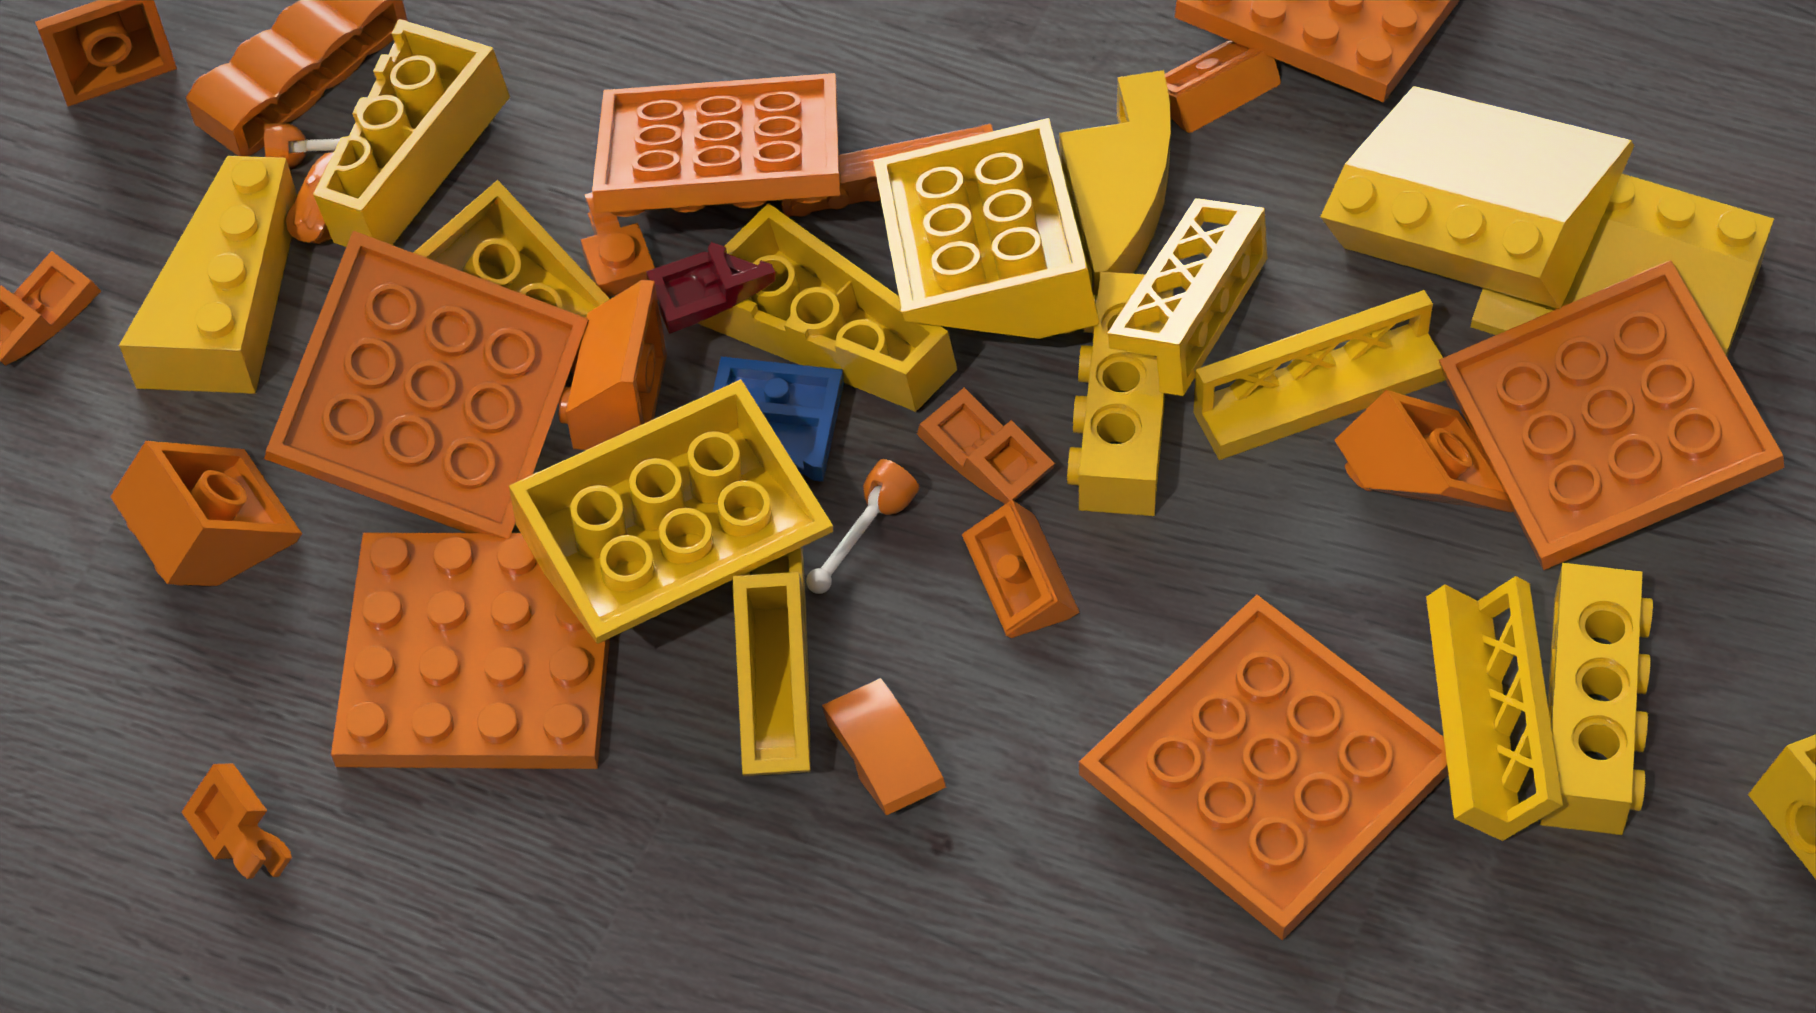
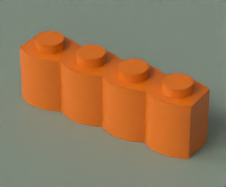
[186,0,408,156]

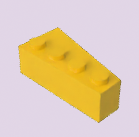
[313,19,510,247]
[119,156,297,394]
[698,203,957,412]

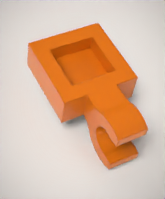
[581,193,655,297]
[181,763,292,879]

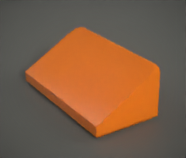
[1165,40,1281,133]
[962,500,1079,638]

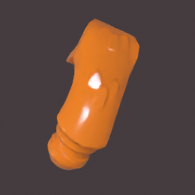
[286,152,333,244]

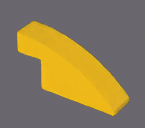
[1059,70,1171,296]
[733,547,810,776]

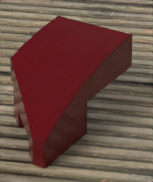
[646,242,776,334]

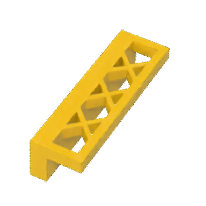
[1108,198,1267,396]
[1193,290,1445,460]
[1426,576,1563,841]

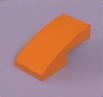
[0,251,101,366]
[917,387,1055,504]
[822,678,946,816]

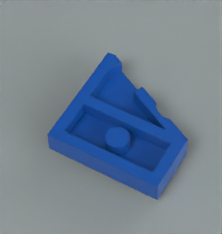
[713,356,844,481]

